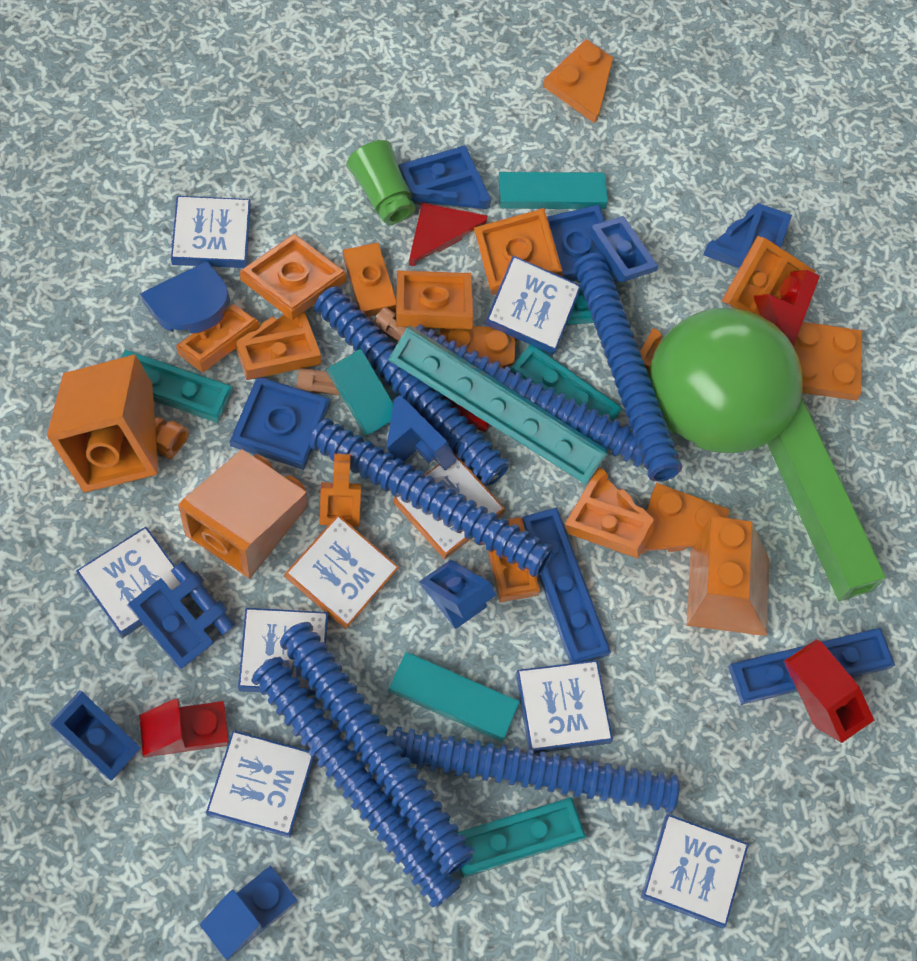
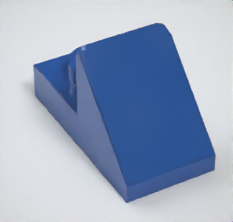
[590,216,658,282]
[387,395,457,470]
[419,560,496,629]
[49,690,141,781]
[199,865,298,961]

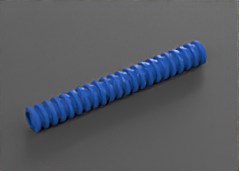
[574,253,683,482]
[314,286,510,486]
[415,324,644,467]
[310,418,553,577]
[279,622,475,875]
[251,657,462,908]
[392,726,680,813]

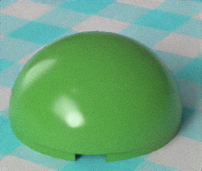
[648,308,803,453]

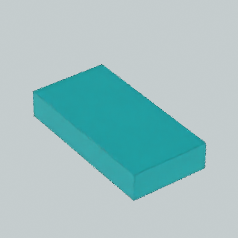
[325,349,393,436]

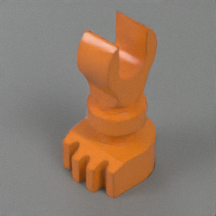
[155,417,189,460]

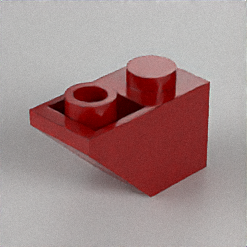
[784,639,875,743]

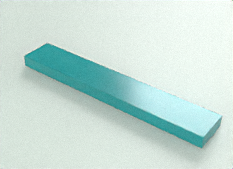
[388,325,608,485]

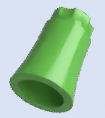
[346,140,416,226]

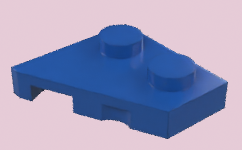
[398,145,491,209]
[703,203,792,268]

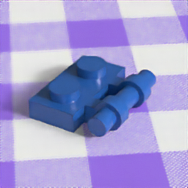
[127,561,235,670]

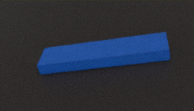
[522,507,611,663]
[728,627,895,705]

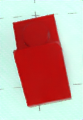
[753,270,820,346]
[139,699,229,758]

